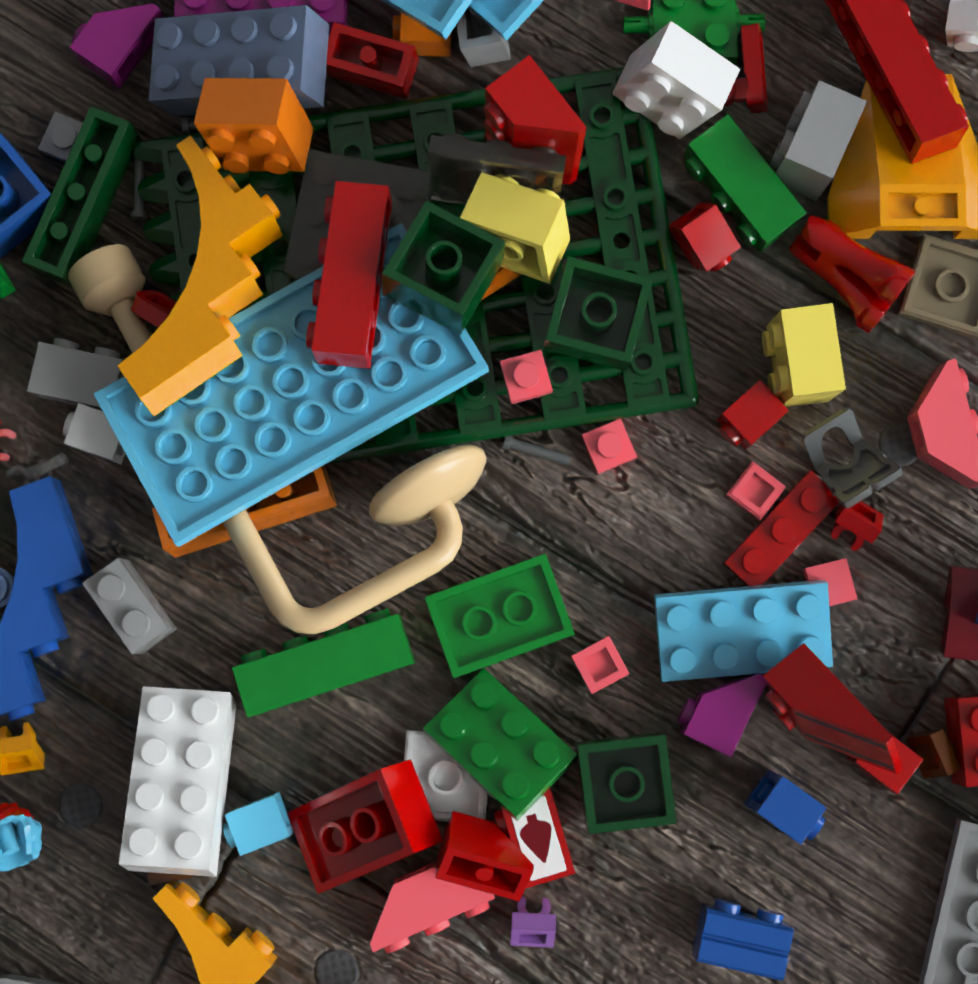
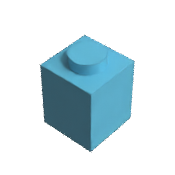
[222,792,294,856]

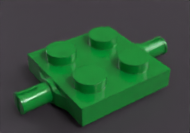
[623,0,765,64]

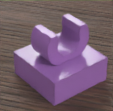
[510,897,556,948]

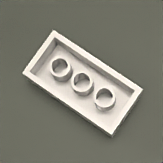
[119,686,237,877]

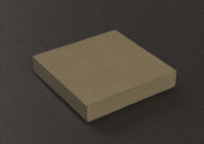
[897,234,978,340]

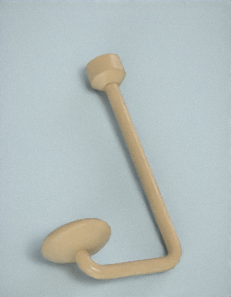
[68,244,487,634]

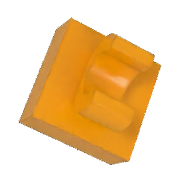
[0,722,45,776]

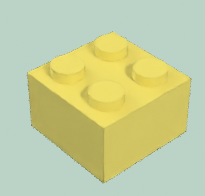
[460,172,570,284]
[762,303,846,407]

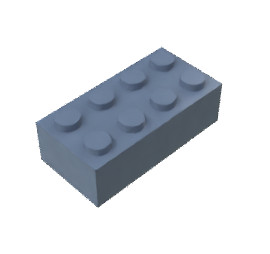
[149,5,329,117]

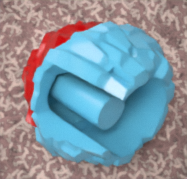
[0,803,42,872]

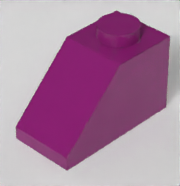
[69,3,165,89]
[677,674,766,757]

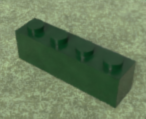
[22,106,140,288]

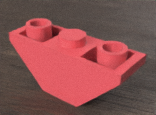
[907,359,978,489]
[370,862,495,954]

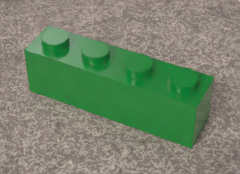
[232,609,416,718]

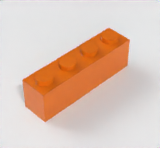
[152,465,337,558]

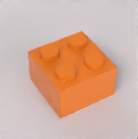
[194,78,314,175]

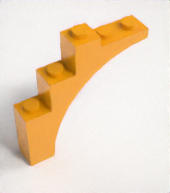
[117,136,283,416]
[153,881,277,984]

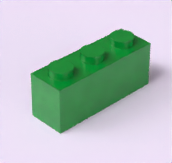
[683,114,807,253]

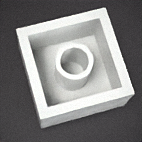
[612,21,740,139]

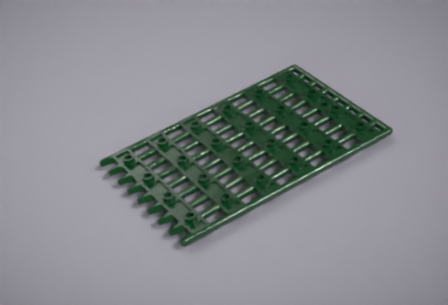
[133,67,699,465]

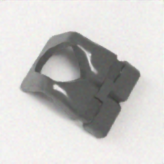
[802,407,903,509]

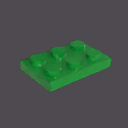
[425,554,575,678]
[423,668,578,821]

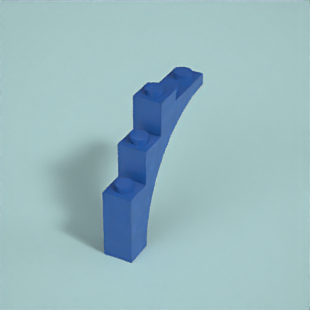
[0,476,93,721]

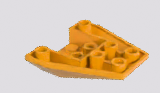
[827,74,978,239]

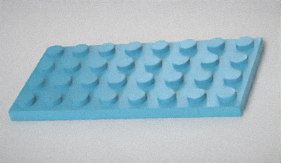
[94,223,489,547]

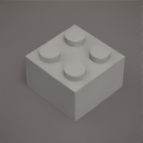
[769,80,867,201]

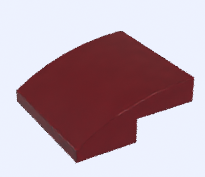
[940,566,978,661]

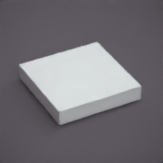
[404,730,488,822]

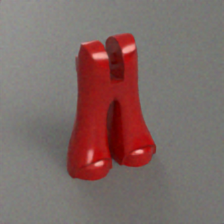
[789,215,916,333]

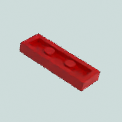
[722,470,839,586]

